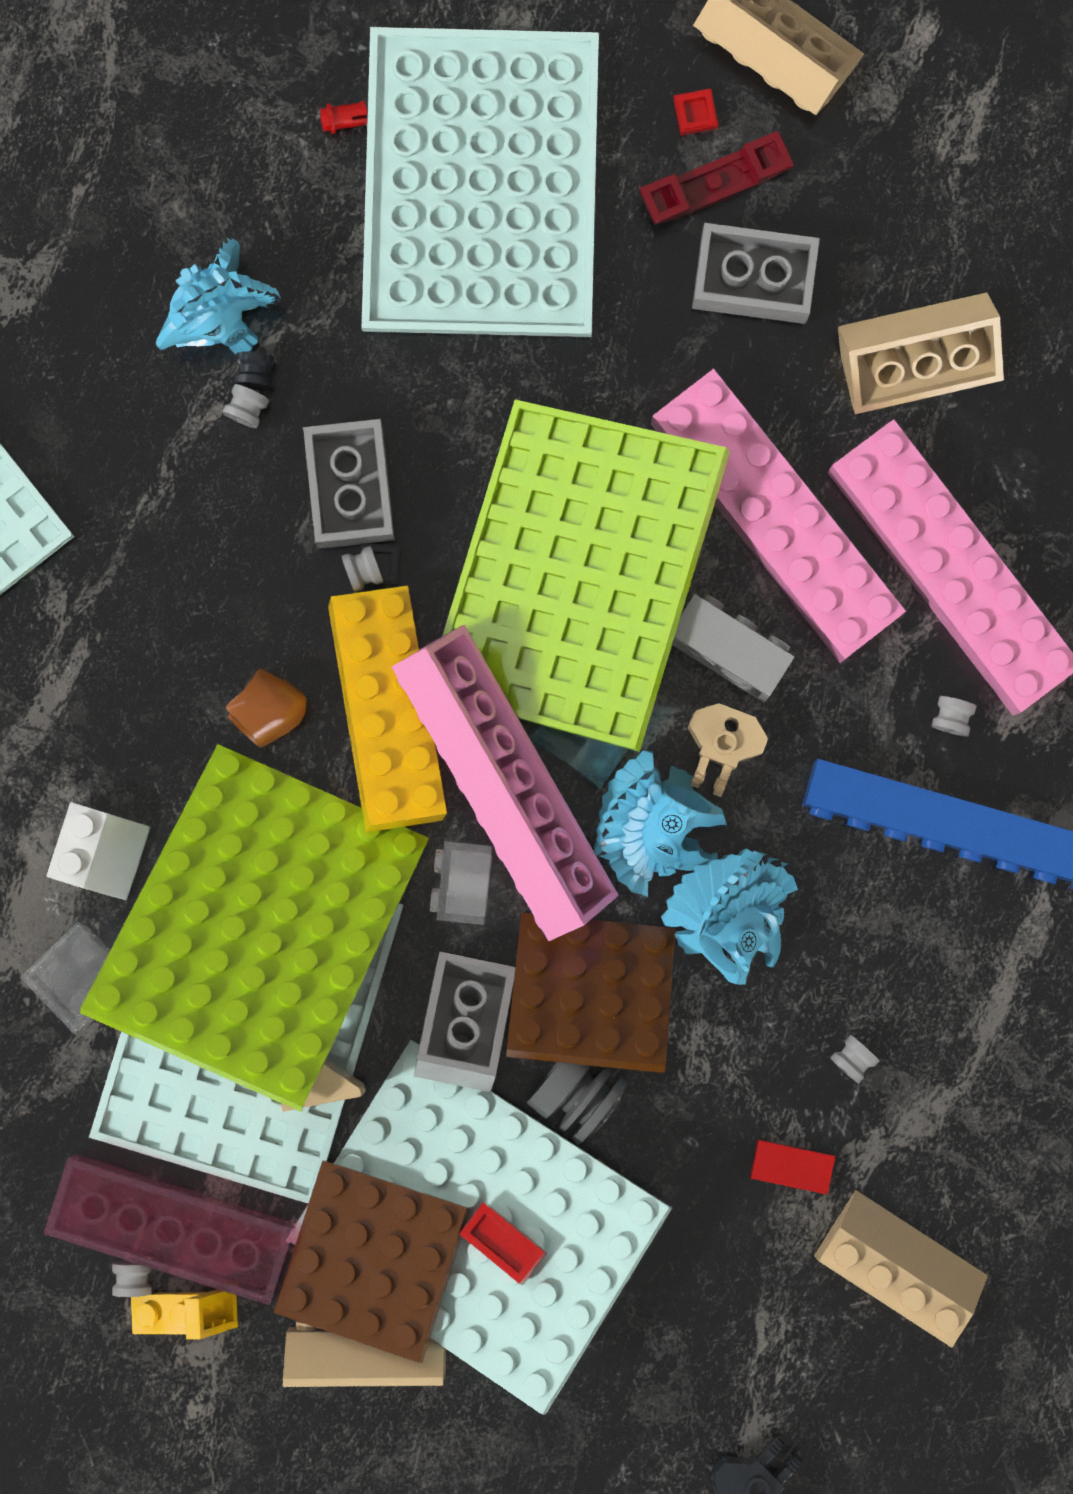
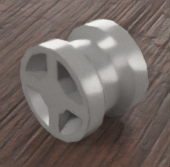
[222,384,269,429]
[342,545,384,592]
[931,696,977,736]
[830,1035,879,1084]
[112,1260,152,1297]

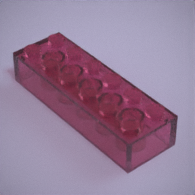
[44,1154,297,1305]

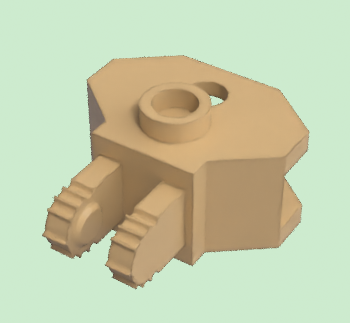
[688,703,768,797]

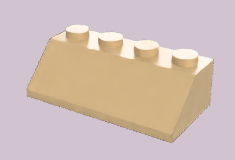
[693,0,864,115]
[838,292,1004,414]
[814,1190,988,1347]
[283,1321,446,1387]

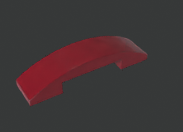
[639,131,794,225]

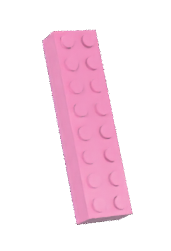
[651,369,906,663]
[827,419,1073,716]
[392,625,619,941]

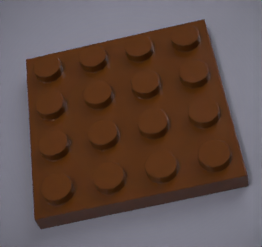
[506,912,675,1073]
[274,1160,471,1363]

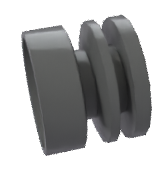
[526,1062,629,1145]

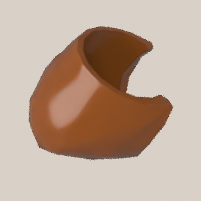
[226,668,307,748]

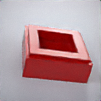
[673,89,719,136]

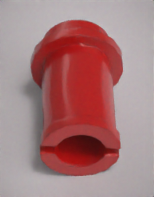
[319,101,368,134]

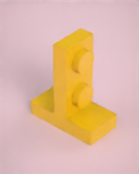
[131,1288,238,1339]

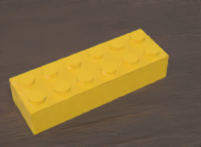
[328,586,447,832]

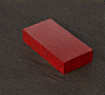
[750,1139,835,1195]
[459,1202,547,1285]

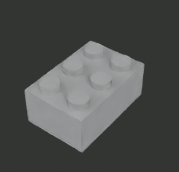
[692,223,820,324]
[303,419,395,549]
[672,594,794,703]
[414,952,516,1092]

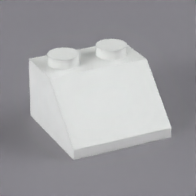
[46,802,151,901]

